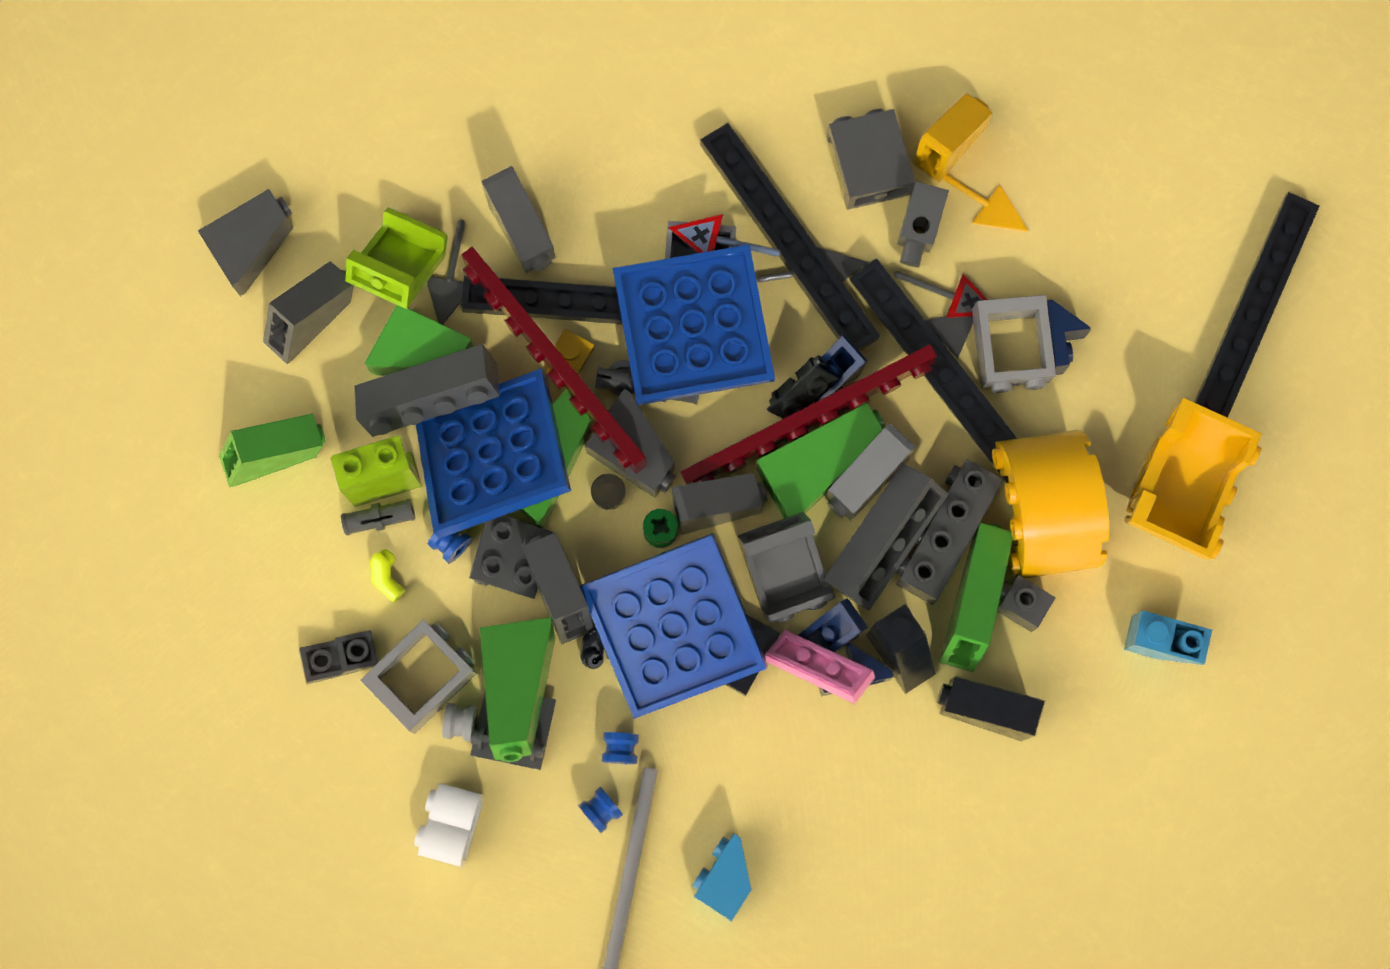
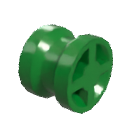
[643,509,678,548]

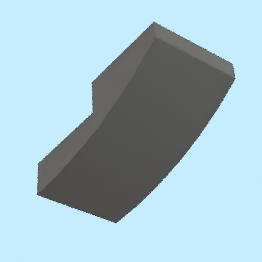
[299,630,378,685]

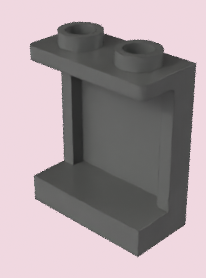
[827,109,915,210]
[737,512,835,622]

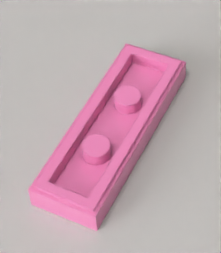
[765,630,875,704]

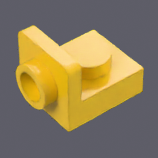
[544,329,595,375]

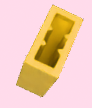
[913,93,993,183]

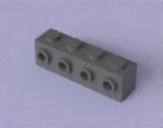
[355,344,500,437]
[895,459,1004,605]
[823,463,949,611]

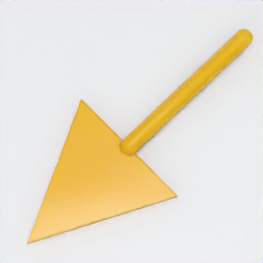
[943,174,1028,232]

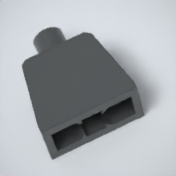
[897,181,949,267]

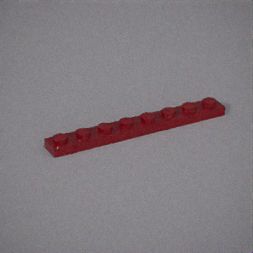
[461,246,647,474]
[680,344,937,484]

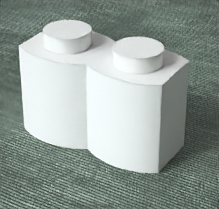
[414,783,484,867]

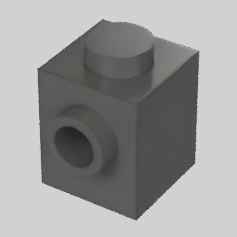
[997,575,1056,632]

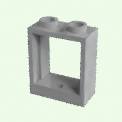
[972,295,1056,393]
[360,619,477,734]

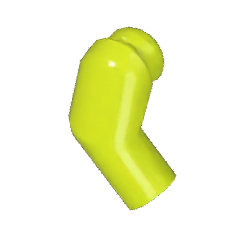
[370,549,406,603]

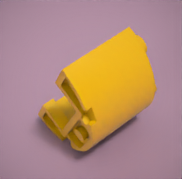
[1124,398,1262,560]
[992,430,1109,579]

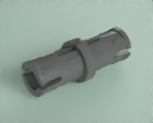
[341,499,416,536]

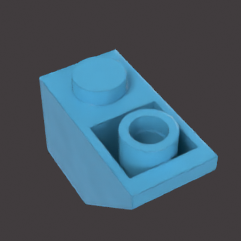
[1124,610,1212,665]
[692,834,751,922]

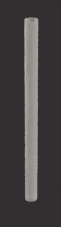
[603,767,658,969]

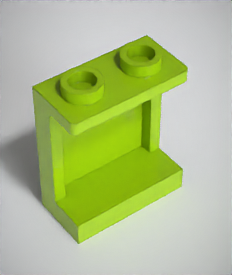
[345,208,448,309]
[331,436,422,507]

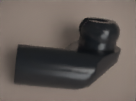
[580,627,604,669]

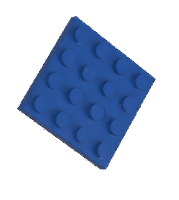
[613,244,775,405]
[416,368,571,538]
[580,533,768,719]

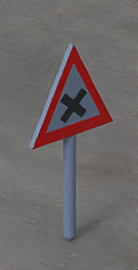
[667,214,781,256]

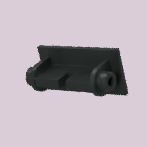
[767,355,839,419]

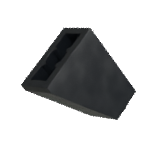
[866,604,935,694]
[937,677,1045,741]

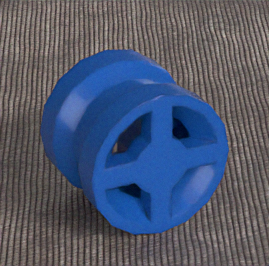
[427,531,472,564]
[601,732,639,765]
[578,787,623,833]

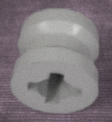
[442,703,478,742]

